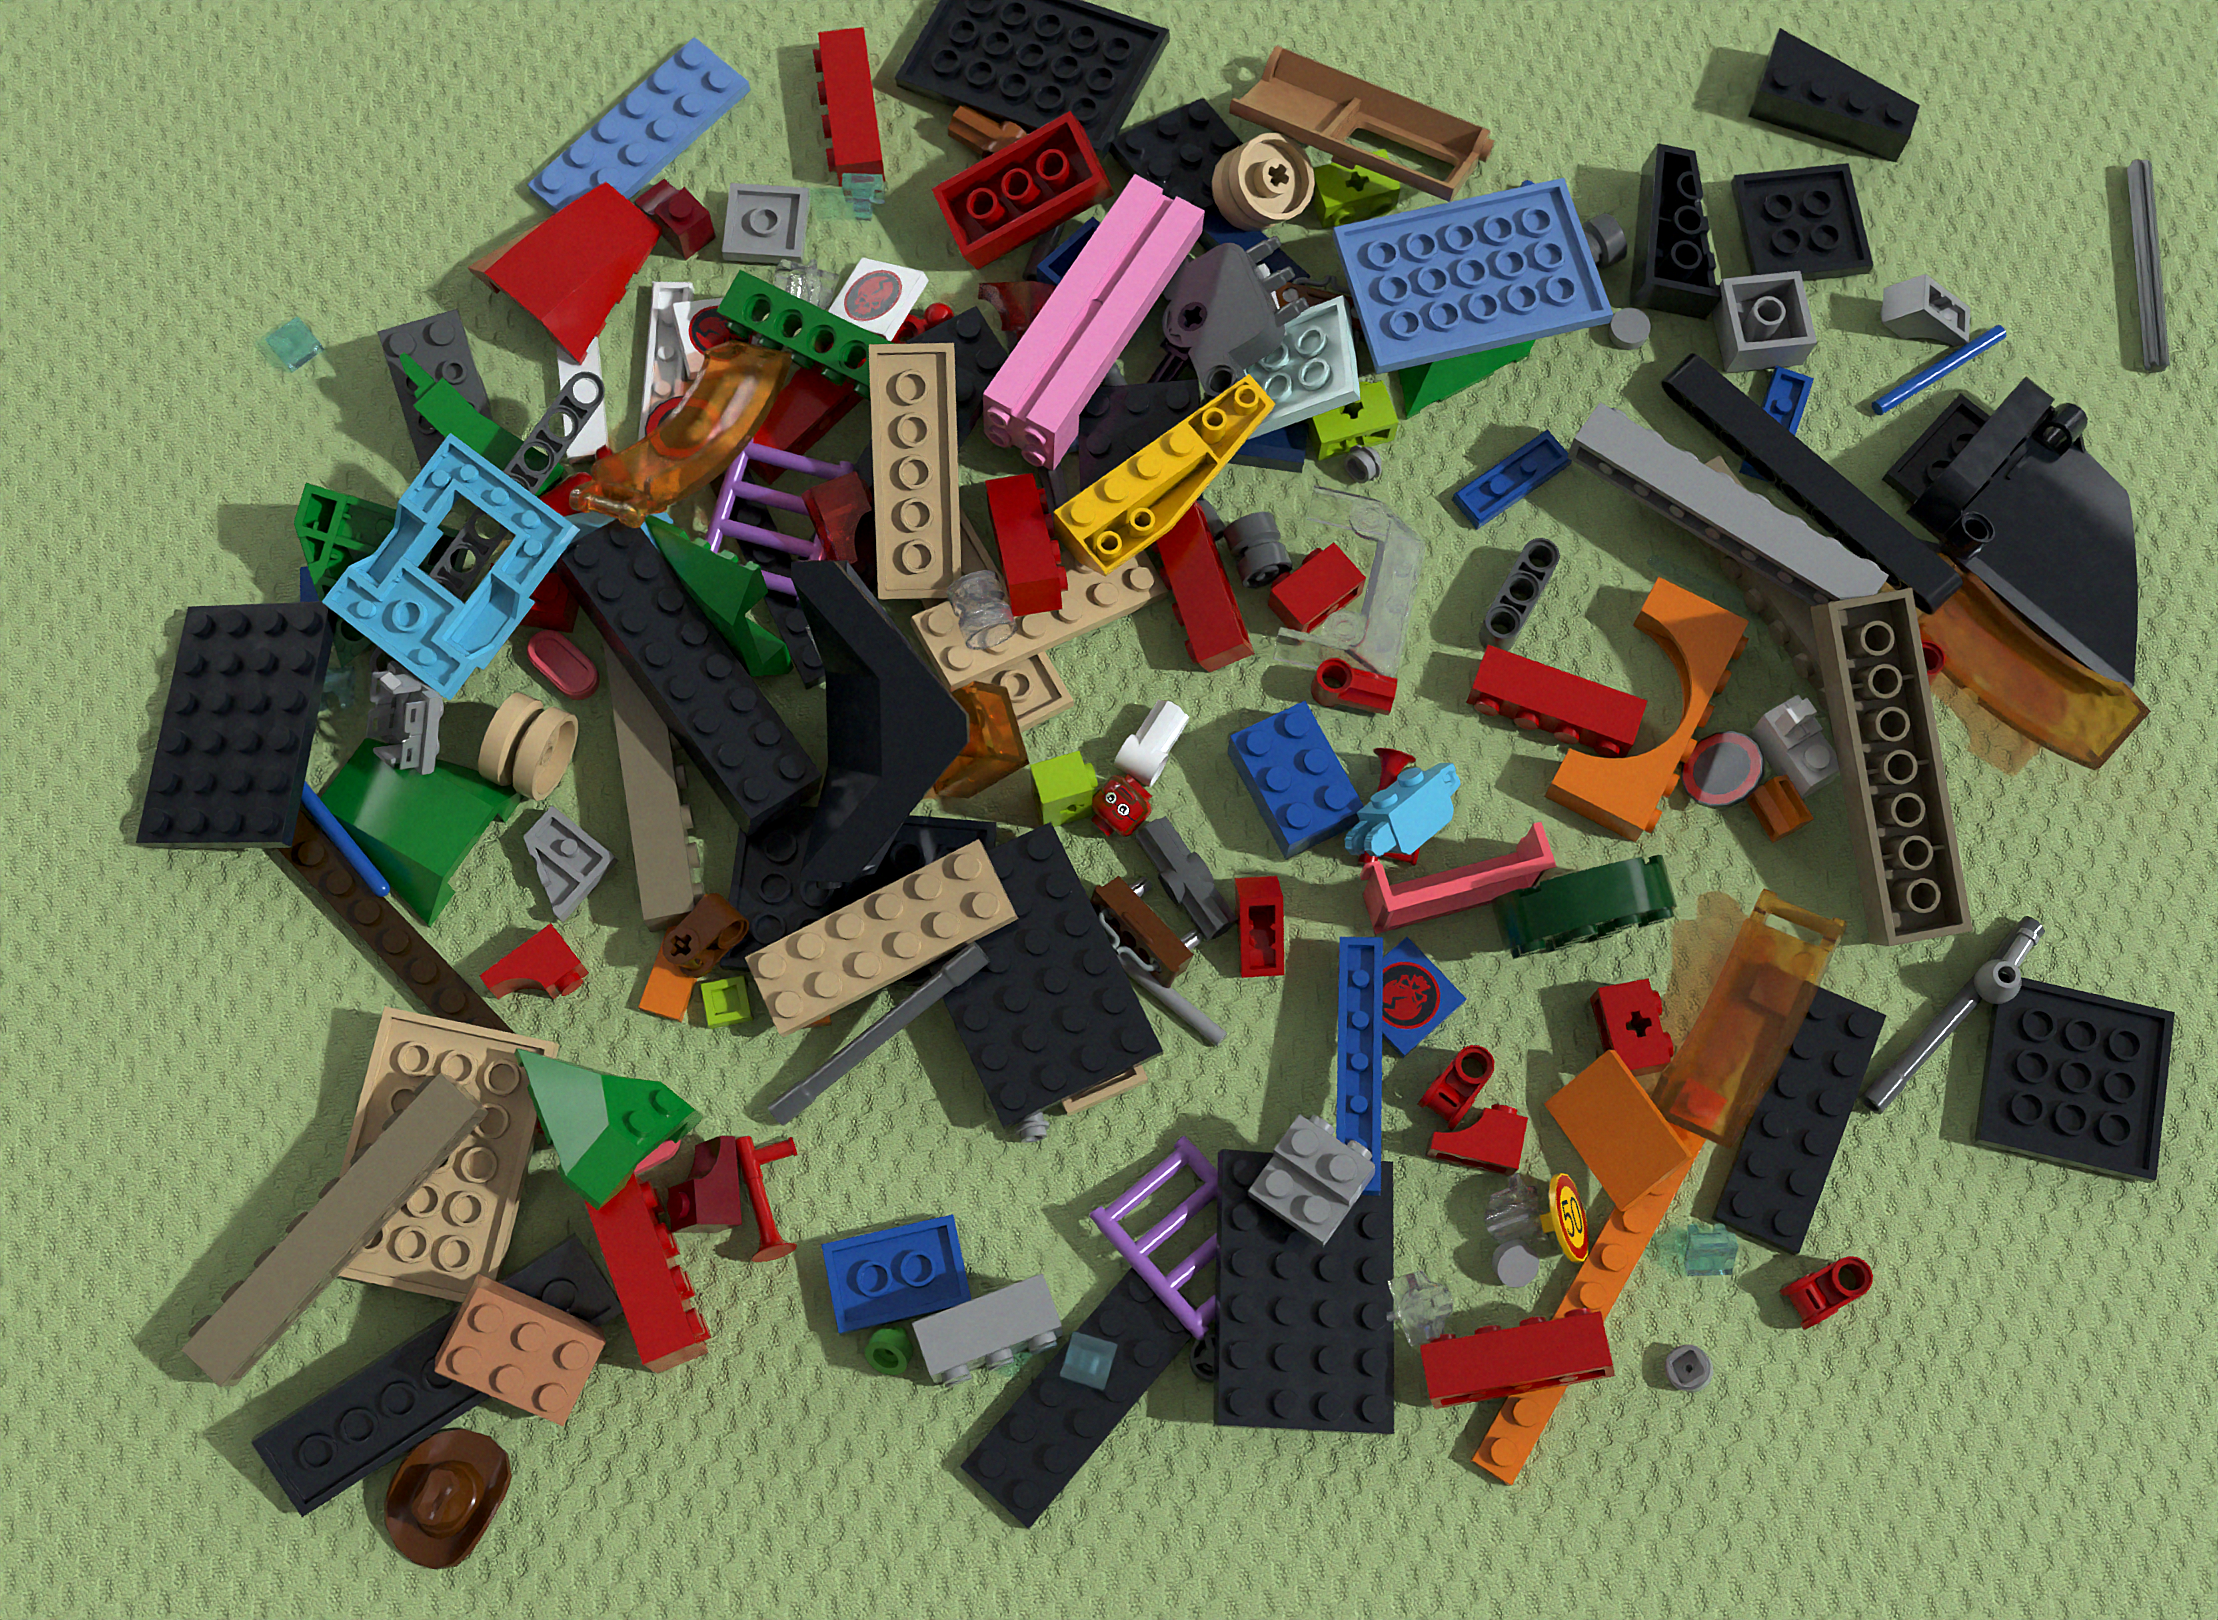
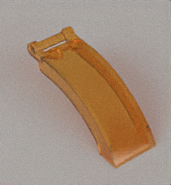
[569,339,791,528]
[1917,553,2151,770]
[1650,889,1847,1149]

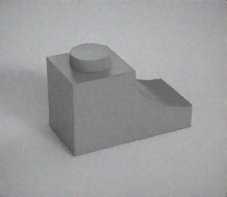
[1880,274,1970,347]

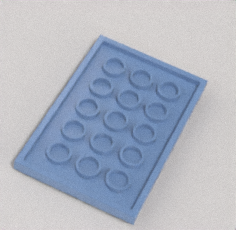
[1332,178,1613,374]

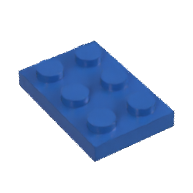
[821,1214,972,1335]

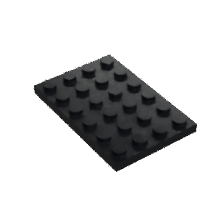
[895,0,1170,160]
[136,601,338,848]
[719,806,998,987]
[927,822,1163,1130]
[1213,1149,1394,1435]

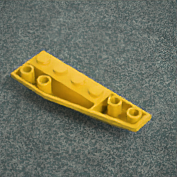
[1053,374,1275,577]

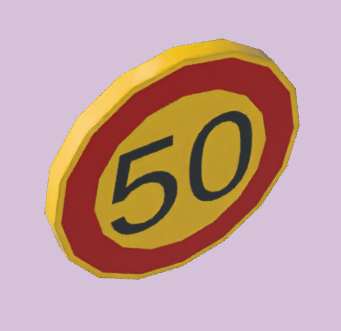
[1539,1173,1589,1262]

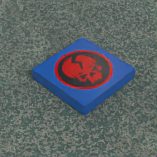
[1382,937,1467,1059]

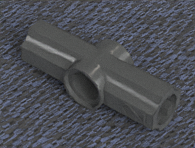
[1135,816,1237,942]

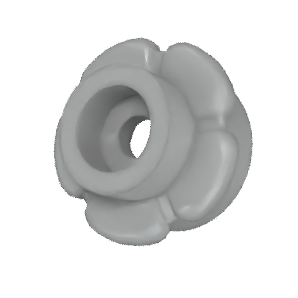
[1344,444,1381,483]

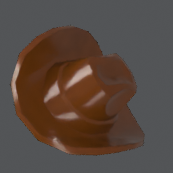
[384,1428,512,1570]

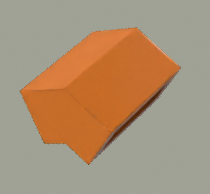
[1746,774,1814,843]

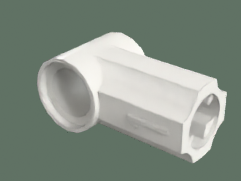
[1113,699,1189,787]

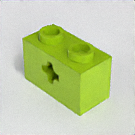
[1312,149,1401,229]
[1303,380,1399,461]
[1030,750,1098,827]

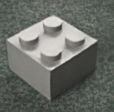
[1712,271,1817,373]

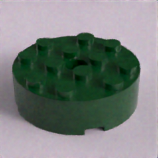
[1491,855,1677,959]

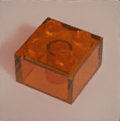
[933,681,1030,799]

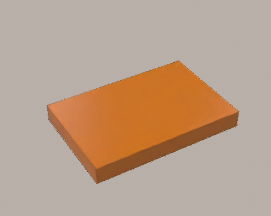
[1544,1049,1693,1211]

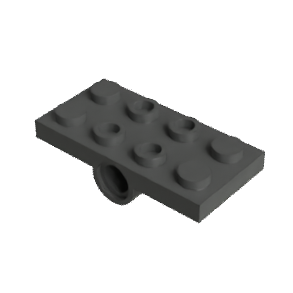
[378,309,494,470]

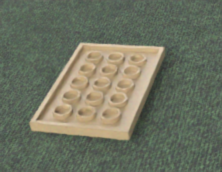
[338,1006,560,1303]

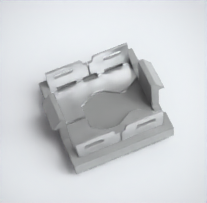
[366,661,444,775]

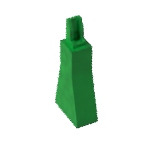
[399,352,569,532]

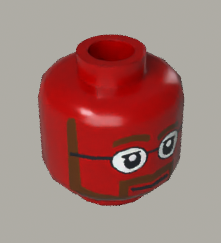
[1090,774,1153,837]

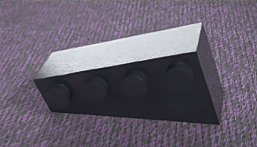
[1748,28,1920,162]
[1629,143,1722,320]

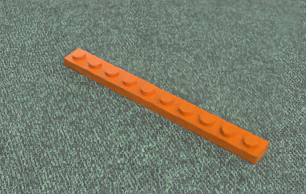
[1470,1079,1727,1486]

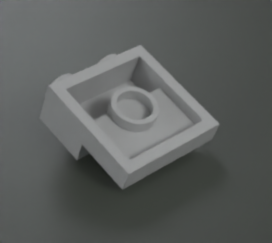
[1248,1114,1375,1247]

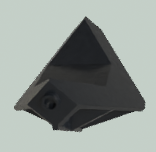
[791,560,970,889]

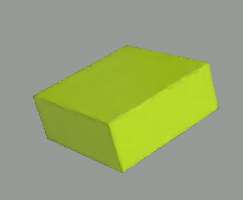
[701,975,753,1029]

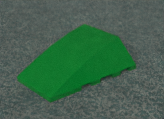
[644,514,794,677]
[320,738,524,927]

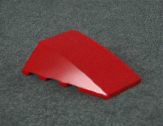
[467,182,664,366]

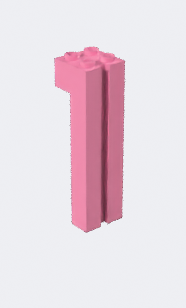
[983,174,1205,471]

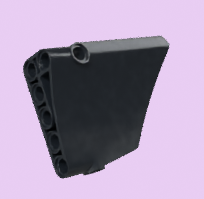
[1906,376,2138,693]

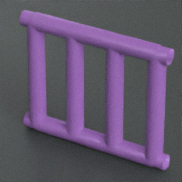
[704,434,854,603]
[1089,1136,1218,1340]

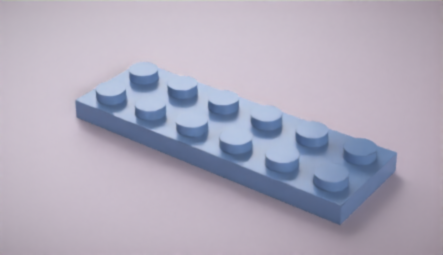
[527,37,751,213]

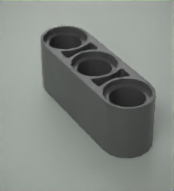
[1479,538,1560,651]

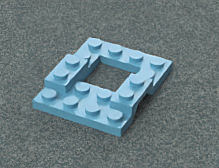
[322,433,580,701]

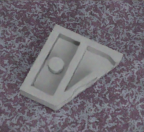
[523,806,618,923]

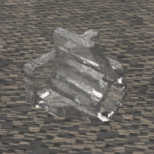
[773,259,839,310]
[1484,1173,1549,1245]
[1387,1270,1453,1347]

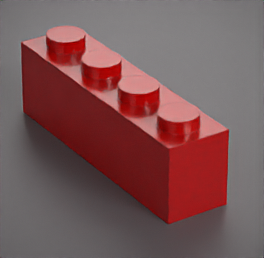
[813,27,885,187]
[730,343,866,485]
[985,473,1068,617]
[1150,501,1255,673]
[1466,645,1648,758]
[1420,1308,1615,1409]

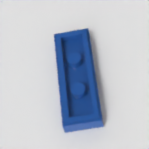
[1739,365,1814,483]
[1452,429,1572,530]

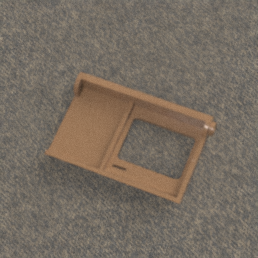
[1229,45,1495,202]

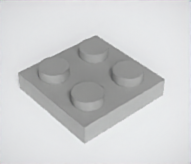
[722,183,810,265]

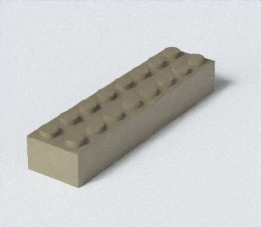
[1810,588,1973,946]

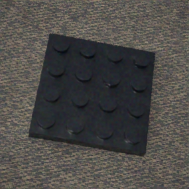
[1974,973,2175,1183]

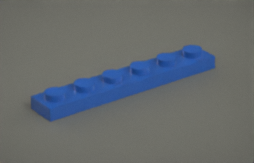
[1336,937,1383,1196]

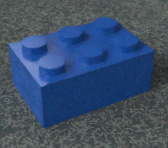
[1227,701,1364,860]

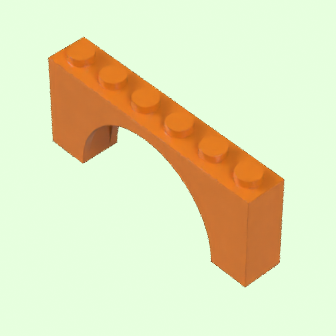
[1544,576,1749,843]

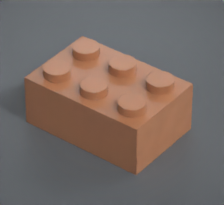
[435,1274,606,1426]

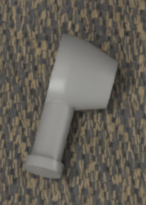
[1974,928,2040,1004]

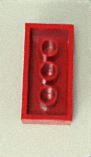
[931,111,1115,270]
[584,1172,711,1374]

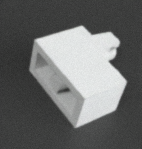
[1749,695,1840,799]

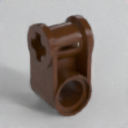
[663,892,749,978]

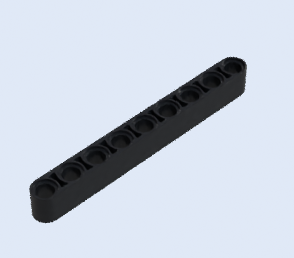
[1660,353,1963,615]

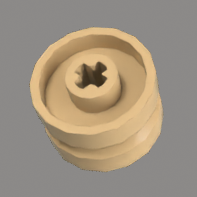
[1212,133,1315,232]
[478,693,578,801]

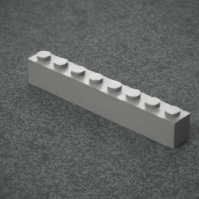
[1567,402,1889,606]

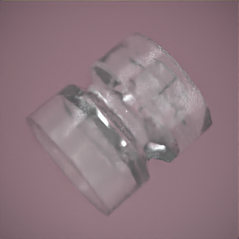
[946,570,1018,650]

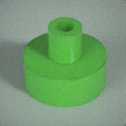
[865,1326,914,1375]

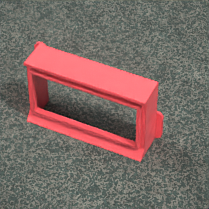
[1360,822,1557,935]

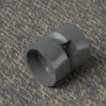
[1582,212,1627,269]
[1223,512,1293,588]

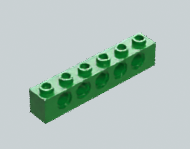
[716,270,895,402]

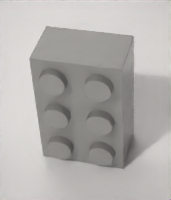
[912,1273,1063,1388]

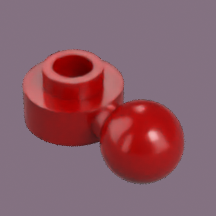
[891,302,954,344]

